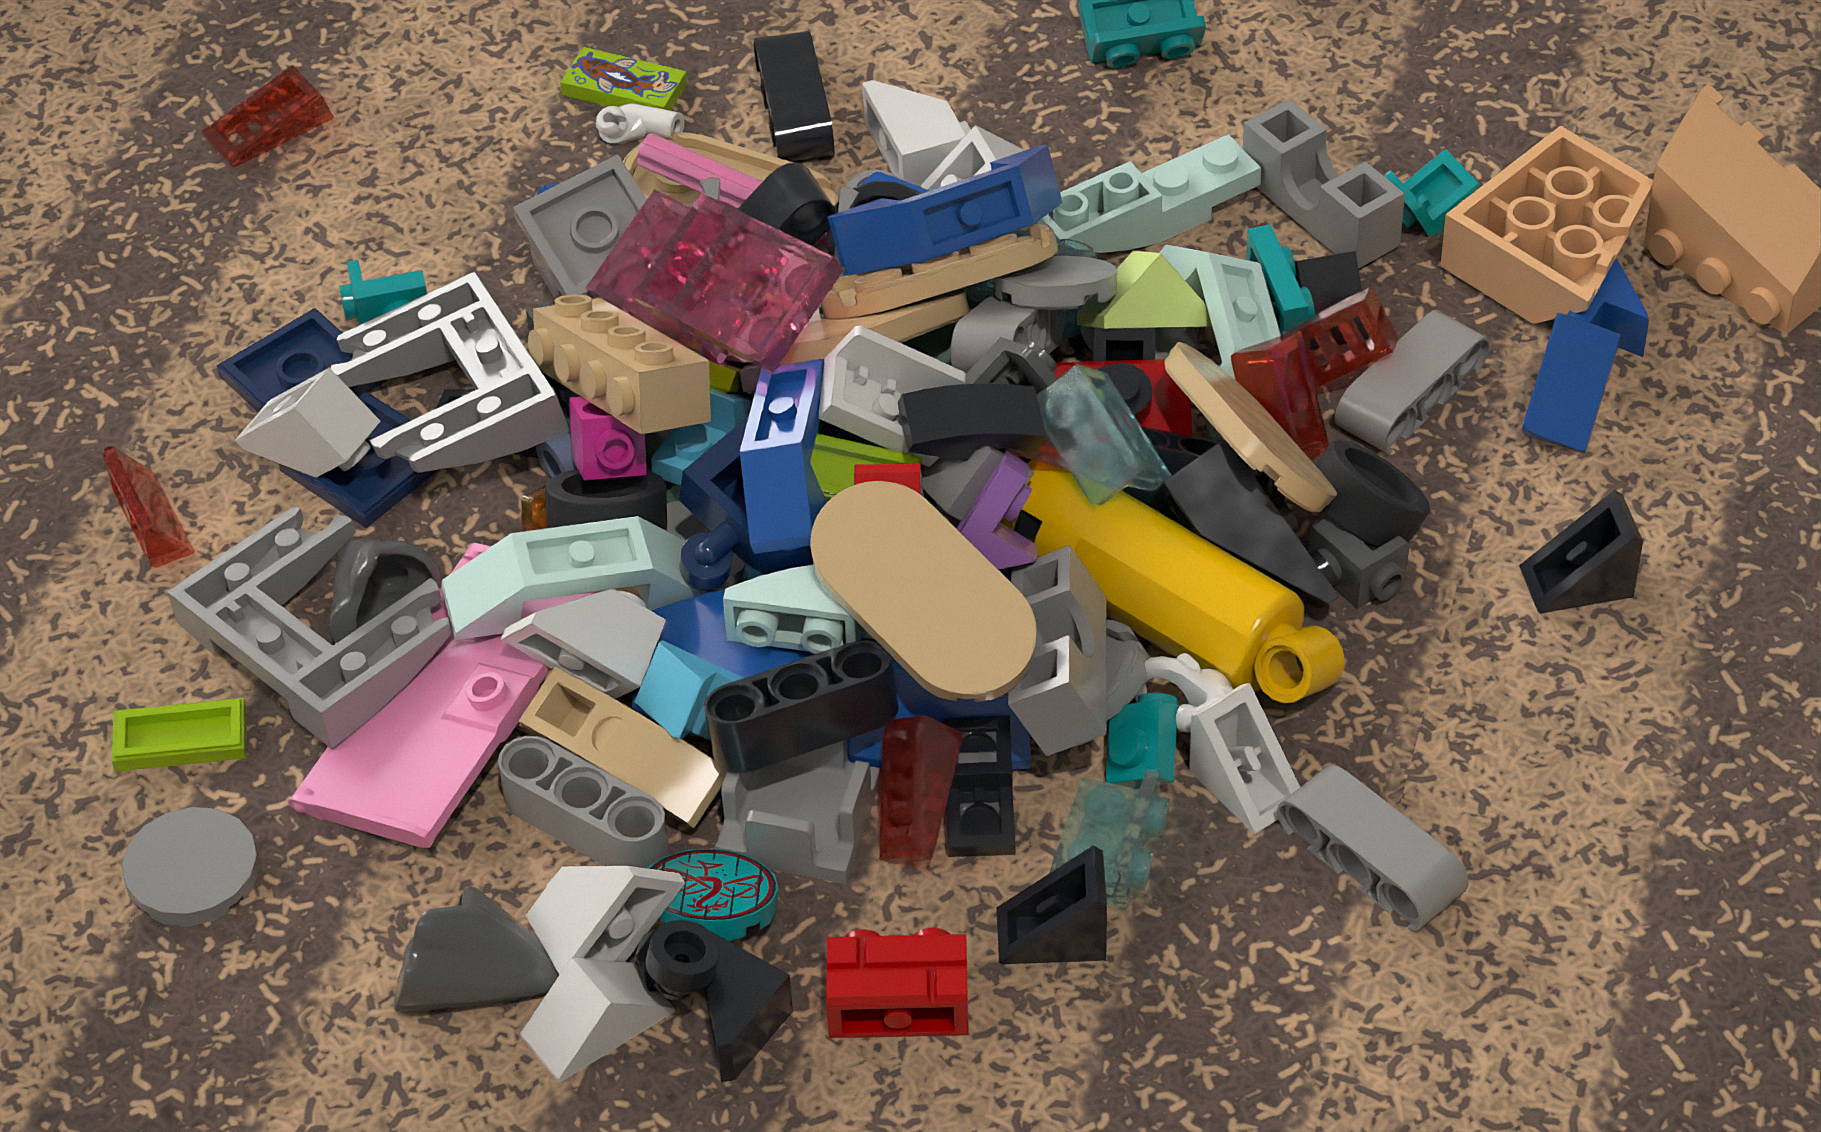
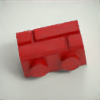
[826,928,969,1038]

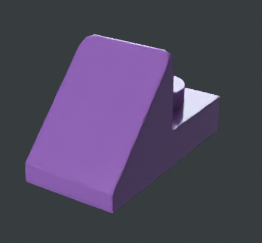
[956,451,1037,569]

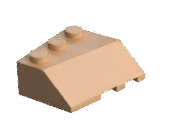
[1643,83,1821,335]
[1440,126,1653,324]

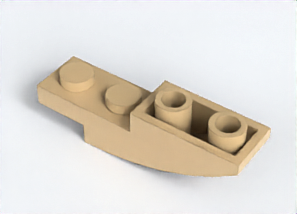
[515,666,727,828]

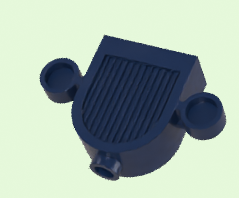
[679,416,869,590]

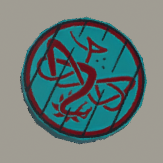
[648,849,778,941]

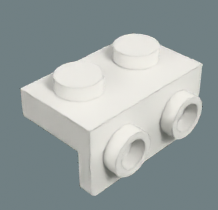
[818,326,966,467]

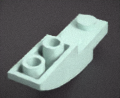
[1037,134,1261,253]
[723,564,874,654]

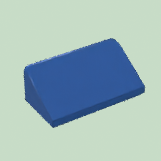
[1522,313,1621,453]

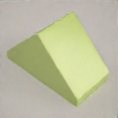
[1077,251,1212,329]

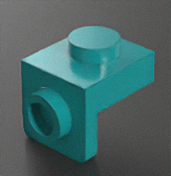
[1384,149,1481,237]
[339,260,427,325]
[1106,693,1180,789]

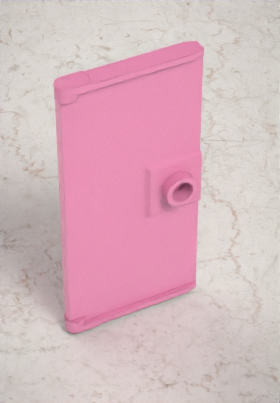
[288,543,605,848]

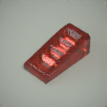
[202,65,334,168]
[1280,287,1399,402]
[879,715,963,864]

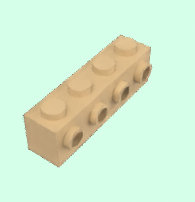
[528,295,711,434]

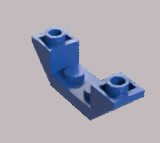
[828,145,1063,276]
[740,359,826,554]

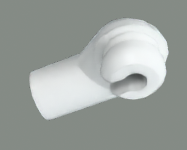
[596,104,685,145]

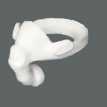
[1135,653,1234,733]

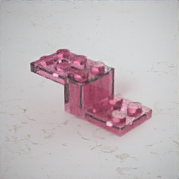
[585,189,844,374]

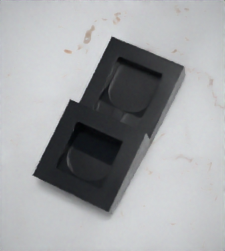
[897,383,1047,461]
[943,716,1016,857]

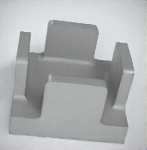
[513,154,656,308]
[715,739,881,884]

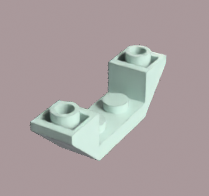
[1160,245,1287,442]
[441,516,708,640]

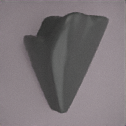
[329,539,441,644]
[394,886,559,1012]

